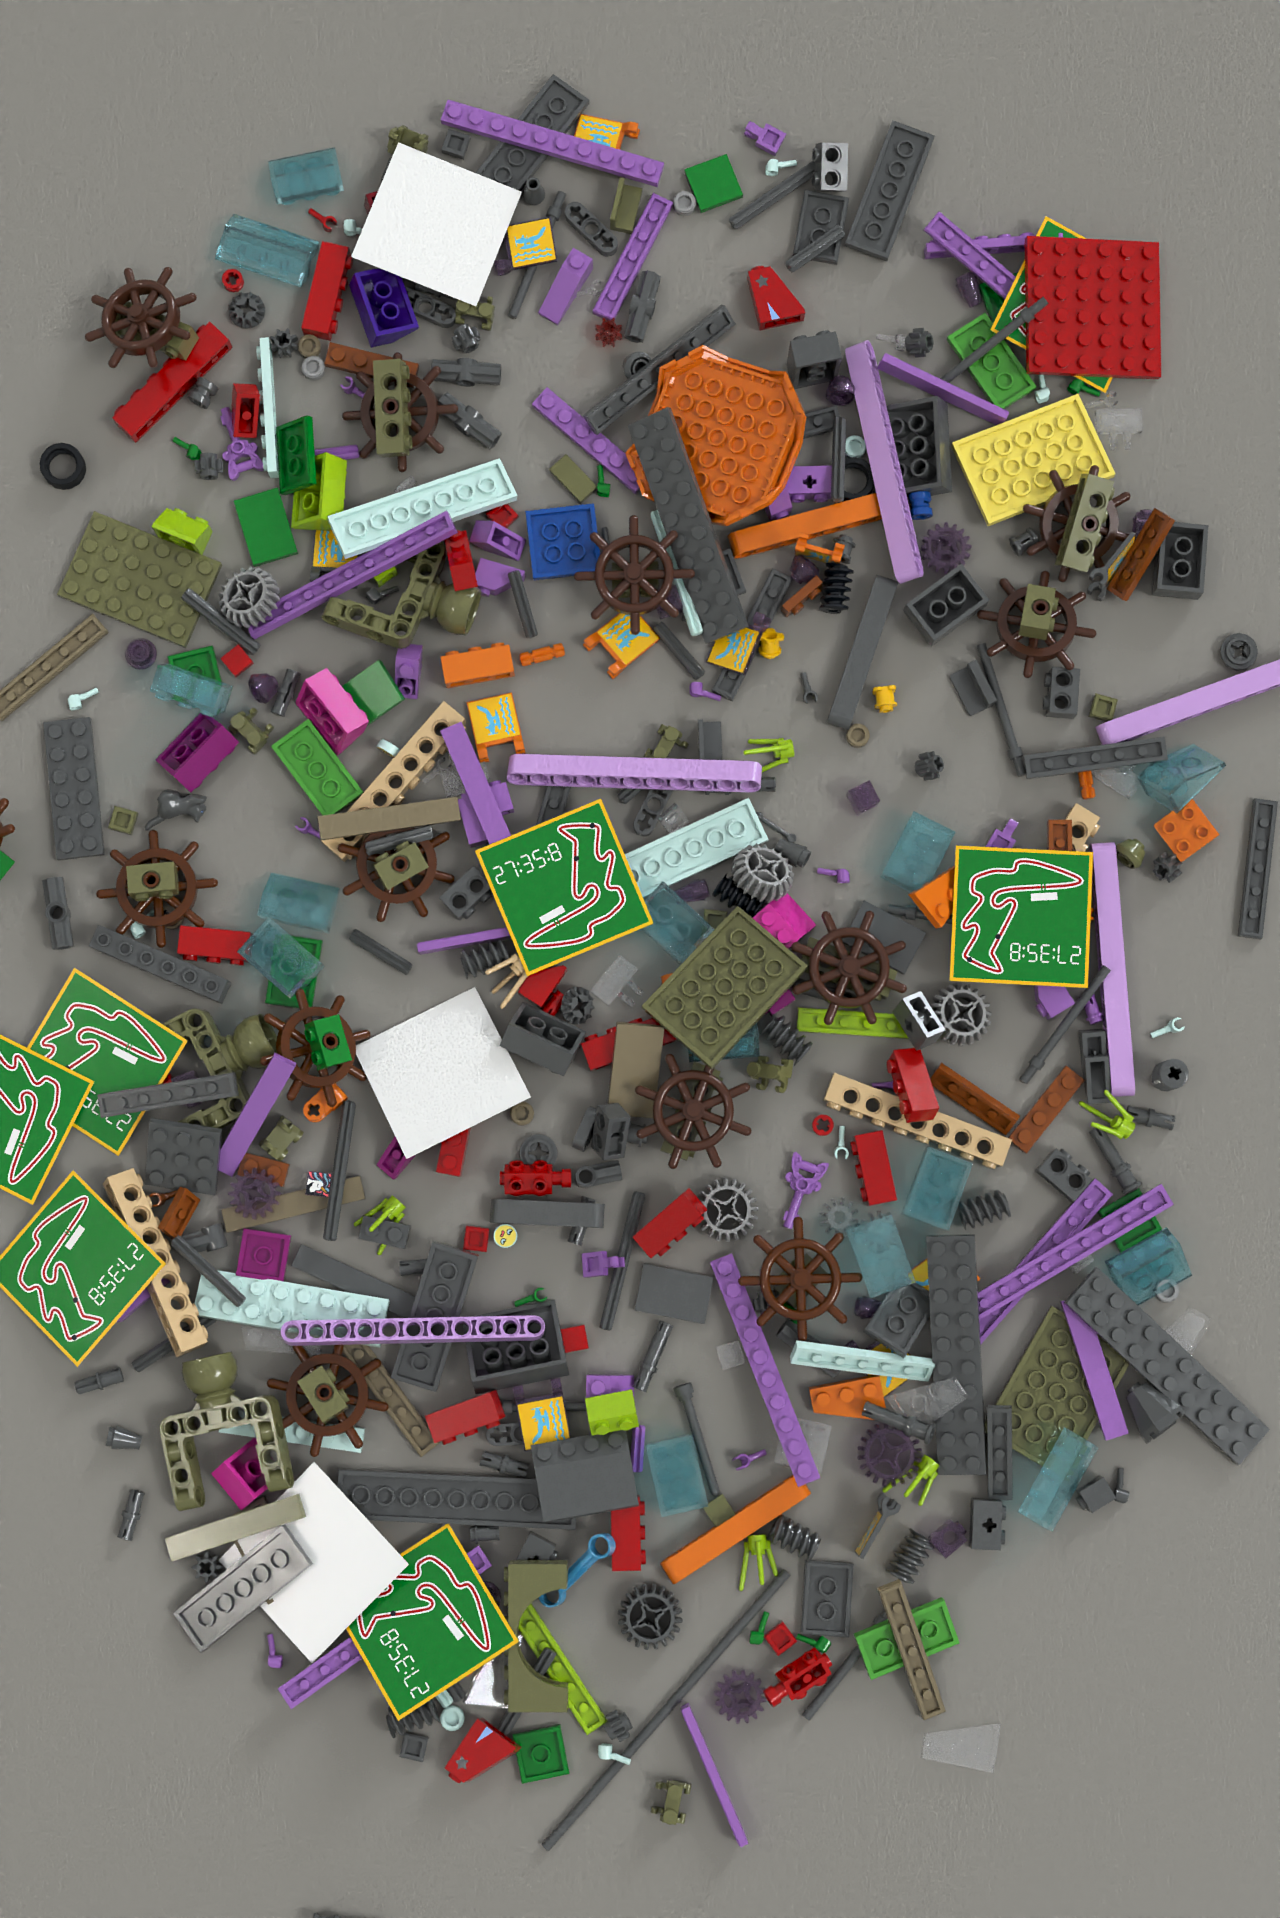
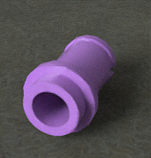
[1084,994,1104,1025]

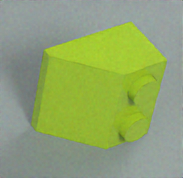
[152,508,213,555]
[585,1389,639,1436]

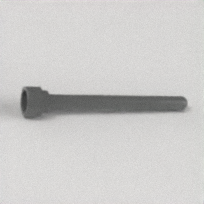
[673,1382,720,1496]

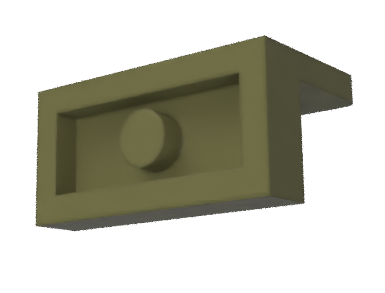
[610,177,642,234]

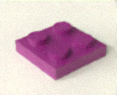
[236,1228,292,1281]

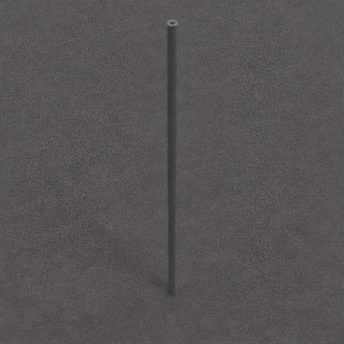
[542,1569,791,1851]

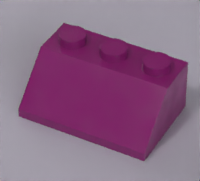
[156,710,239,793]

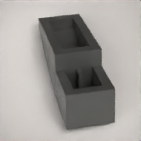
[1078,1028,1111,1104]

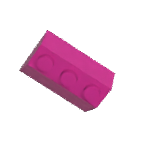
[295,668,369,755]

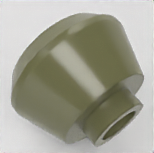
[1116,839,1145,869]

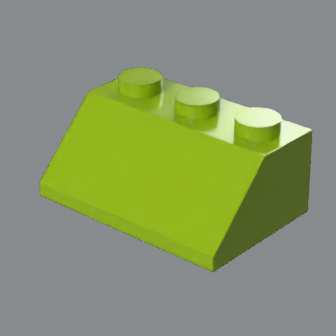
[291,452,347,531]

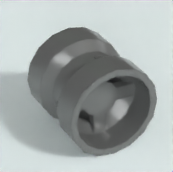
[187,377,219,409]

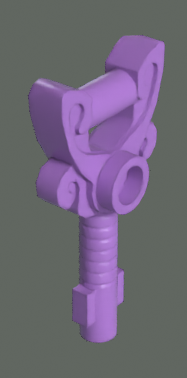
[220,407,264,481]
[783,1152,829,1229]

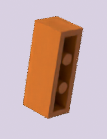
[441,643,515,688]

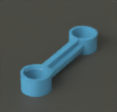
[539,1533,616,1608]

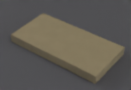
[607,1022,664,1118]

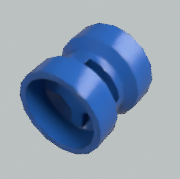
[908,491,933,520]

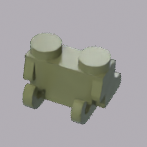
[387,125,428,154]
[455,296,495,331]
[228,708,274,754]
[643,724,689,758]
[747,1056,793,1093]
[259,1115,304,1161]
[651,1780,691,1825]

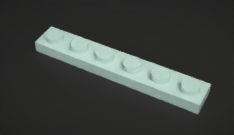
[256,337,279,478]
[790,1340,935,1382]
[219,1410,365,1453]

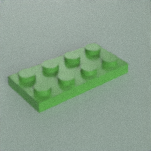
[946,312,1037,409]
[271,719,364,815]
[854,1597,959,1680]

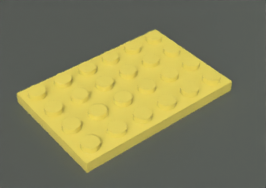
[951,394,1115,526]

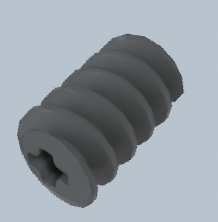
[460,939,512,980]
[760,1015,813,1066]
[1152,1059,1189,1091]
[958,1190,1011,1230]
[767,1514,821,1563]
[886,1528,934,1584]
[386,1699,440,1739]

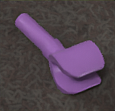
[340,376,365,399]
[689,682,721,701]
[295,817,320,839]
[817,868,850,883]
[872,1080,894,1091]
[732,1449,767,1470]
[267,1634,283,1668]

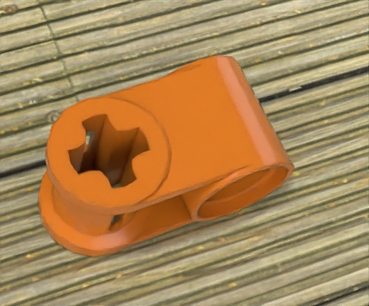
[303,1083,348,1123]

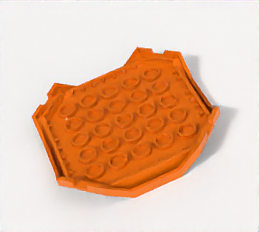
[625,345,806,526]

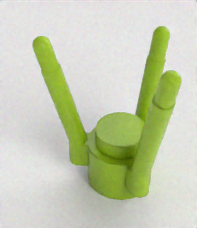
[743,738,794,773]
[1079,1090,1136,1139]
[354,1195,406,1255]
[882,1454,939,1506]
[739,1534,778,1591]

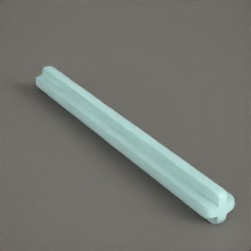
[651,510,703,636]

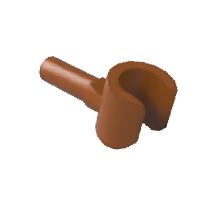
[149,1190,178,1207]

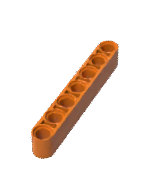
[728,493,882,559]
[660,1475,811,1584]

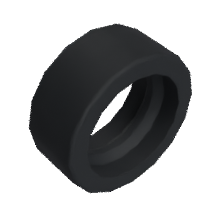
[39,443,86,490]
[842,457,874,502]

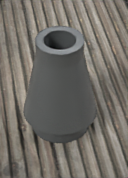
[523,177,545,205]
[775,838,811,868]
[106,1426,142,1450]

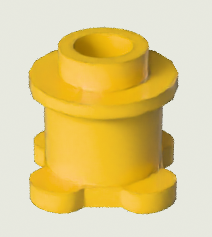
[758,628,784,659]
[872,685,897,713]

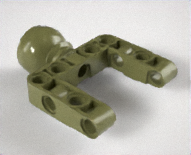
[321,541,481,649]
[163,1009,277,1129]
[160,1351,294,1511]

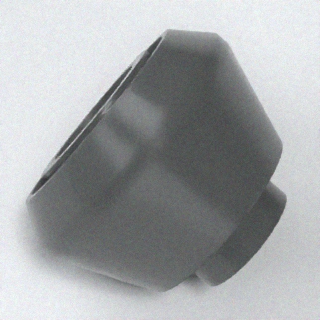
[622,352,651,379]

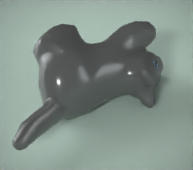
[145,789,207,830]

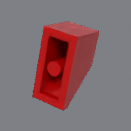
[231,383,260,438]
[518,965,567,1009]

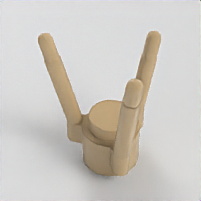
[485,954,528,1009]

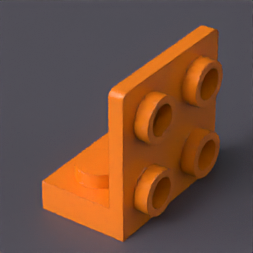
[1154,797,1220,862]

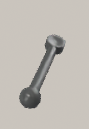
[756,812,796,843]

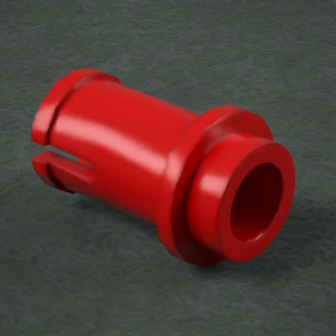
[542,990,564,1016]

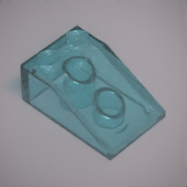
[1137,744,1226,813]

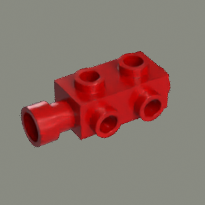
[500,1160,571,1196]
[763,1647,832,1708]

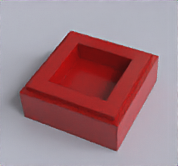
[486,504,519,528]
[220,644,254,677]
[463,1226,490,1252]
[561,1325,589,1353]
[764,1621,797,1656]

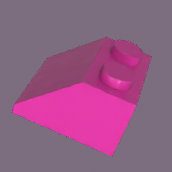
[753,893,816,950]
[211,1437,272,1511]

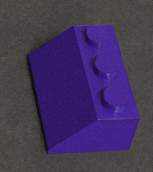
[349,268,419,348]

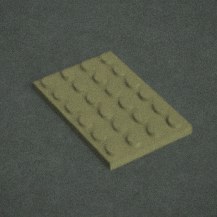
[57,511,222,648]
[642,906,808,1070]
[985,1306,1129,1480]

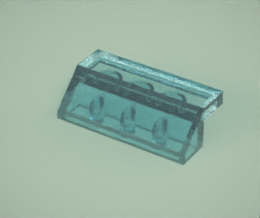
[215,214,320,287]
[1018,1427,1098,1532]

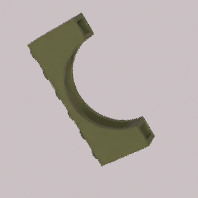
[504,1560,568,1712]

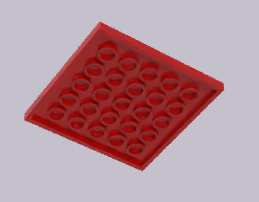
[1025,236,1161,379]

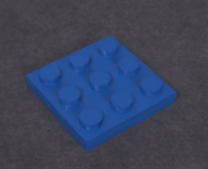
[525,503,600,581]

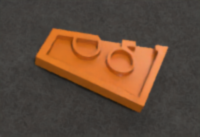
[908,865,955,929]
[809,1375,886,1420]

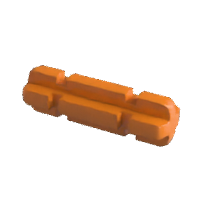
[519,643,565,666]
[1078,771,1095,799]

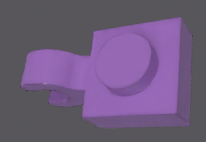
[744,121,786,156]
[985,818,1018,848]
[582,1251,625,1278]

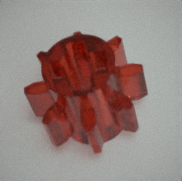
[595,318,622,347]

